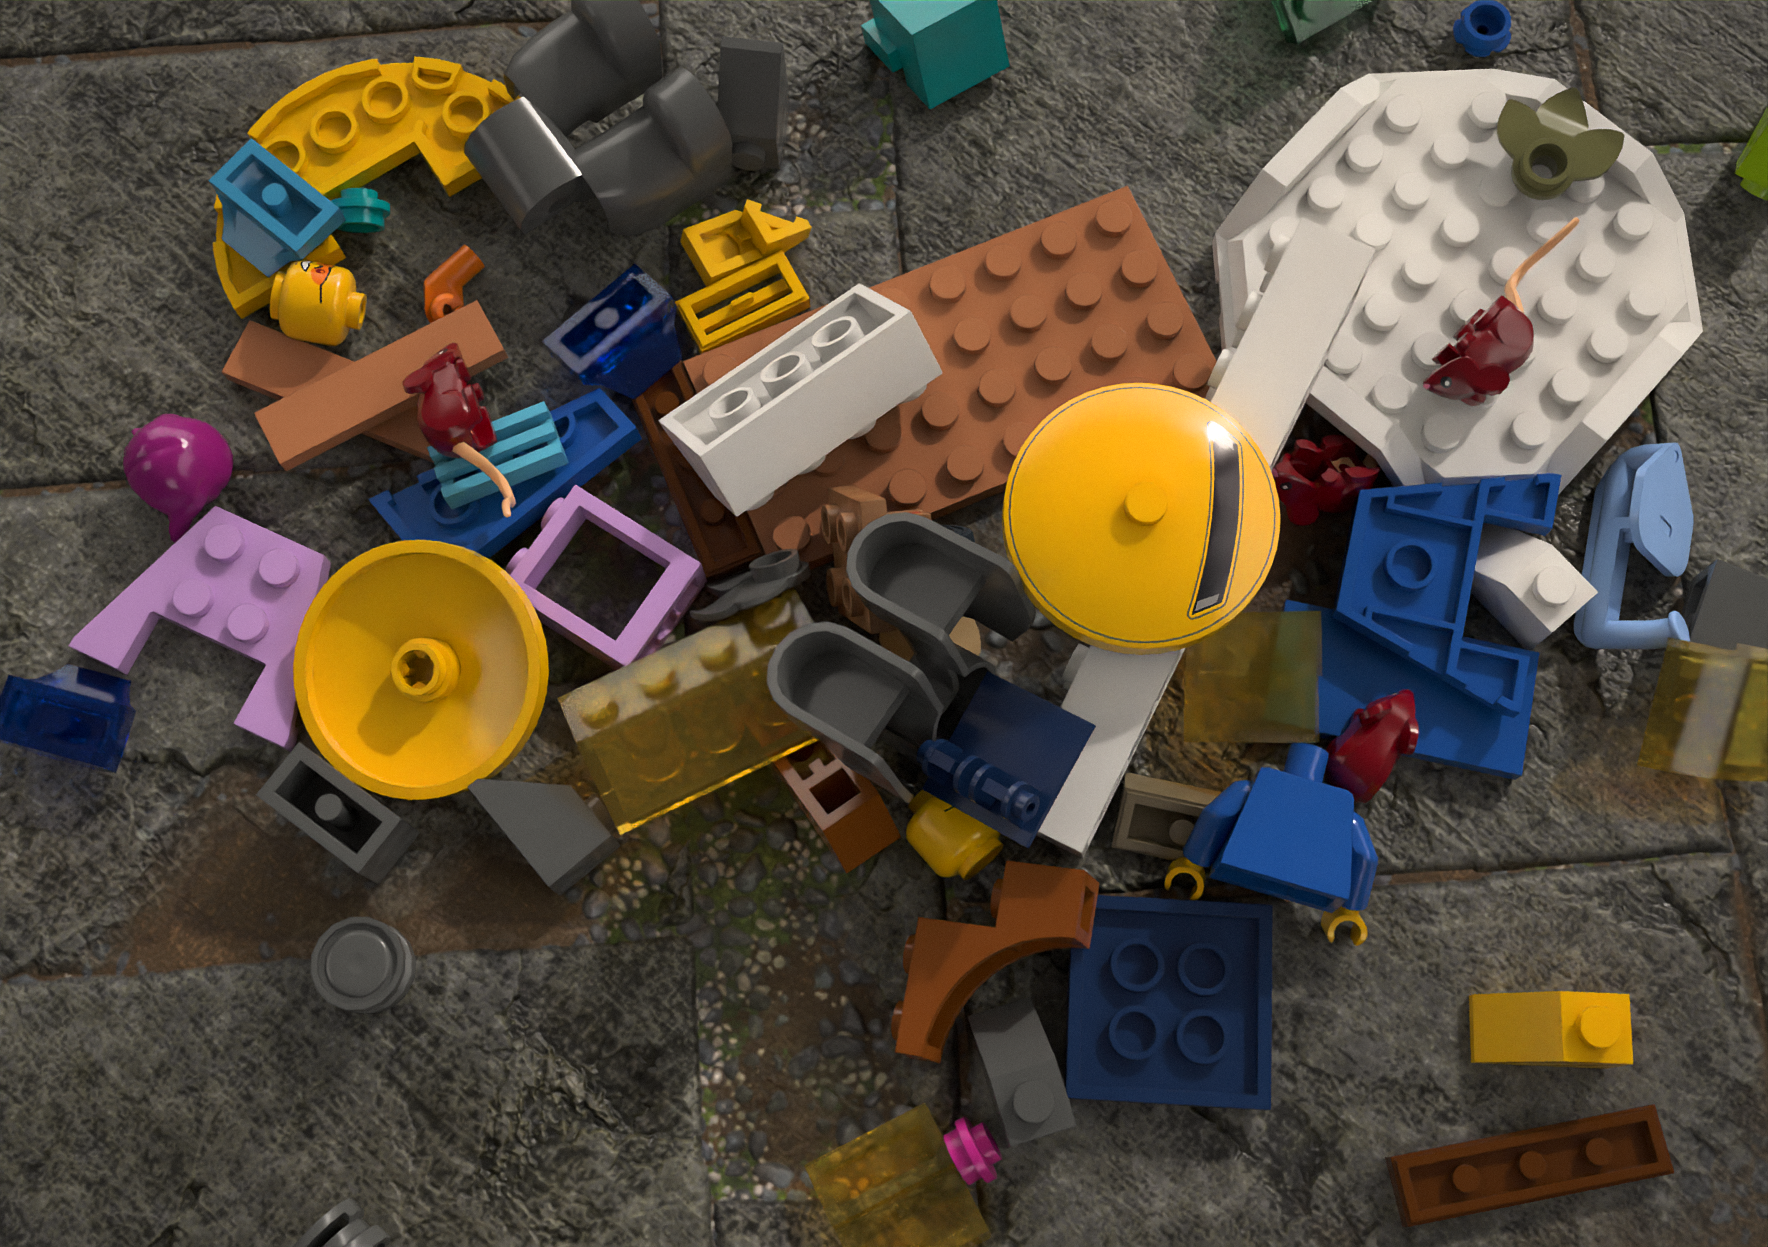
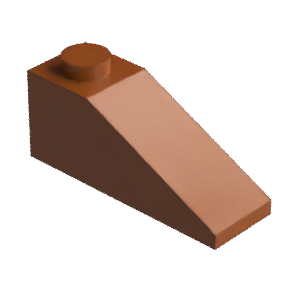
[734,687,901,873]

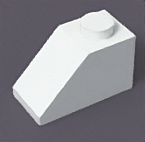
[1471,523,1598,650]

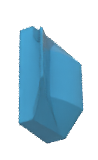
[208,138,346,277]

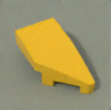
[680,199,812,287]

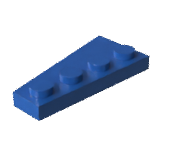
[368,388,642,559]

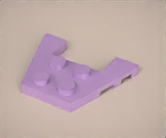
[69,506,331,752]

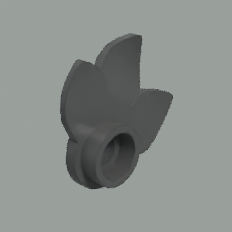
[690,549,811,622]

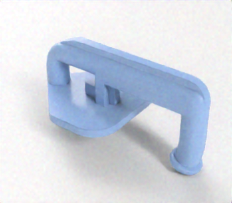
[1574,442,1694,649]

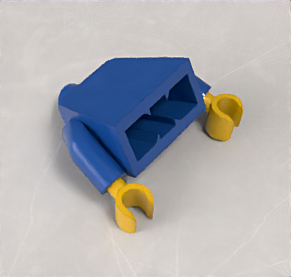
[1164,743,1378,946]

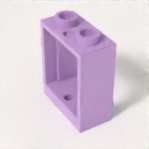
[505,485,707,683]

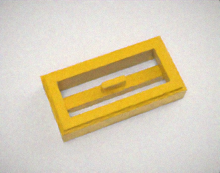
[675,250,811,354]

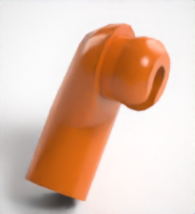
[423,245,485,323]

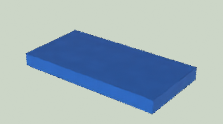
[1261,600,1539,780]

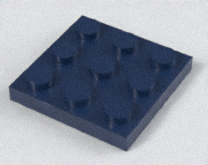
[1064,895,1273,1111]

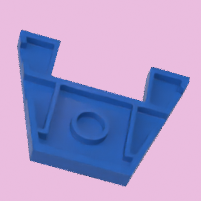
[1332,473,1562,718]

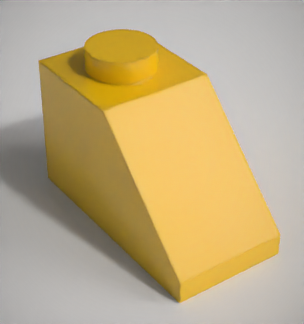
[1469,991,1633,1069]

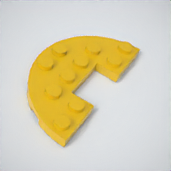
[213,56,521,319]

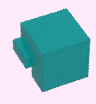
[861,0,1010,109]

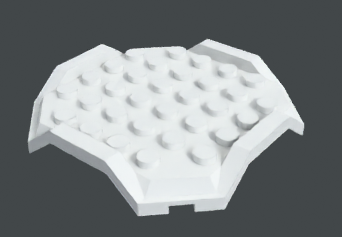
[1212,69,1703,495]

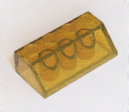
[557,587,819,835]

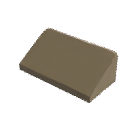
[1111,773,1222,868]

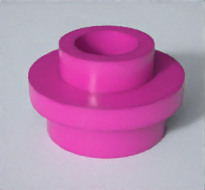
[943,1116,1002,1185]

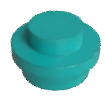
[331,188,391,233]

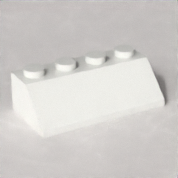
[658,283,943,516]

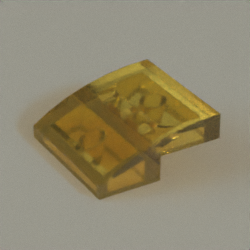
[1184,611,1322,743]
[1637,637,1768,782]
[804,1103,991,1247]

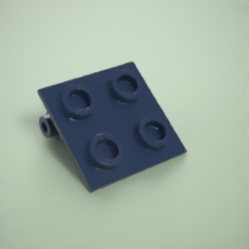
[916,671,1096,849]

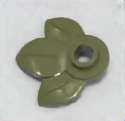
[1496,87,1625,200]

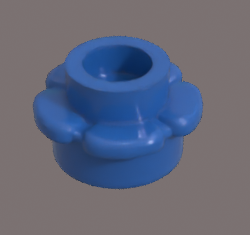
[1453,0,1511,57]

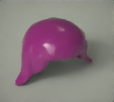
[123,413,233,543]

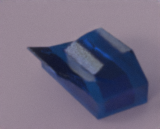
[542,263,683,399]
[0,664,136,773]

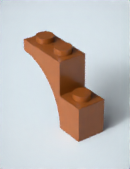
[891,860,1100,1064]

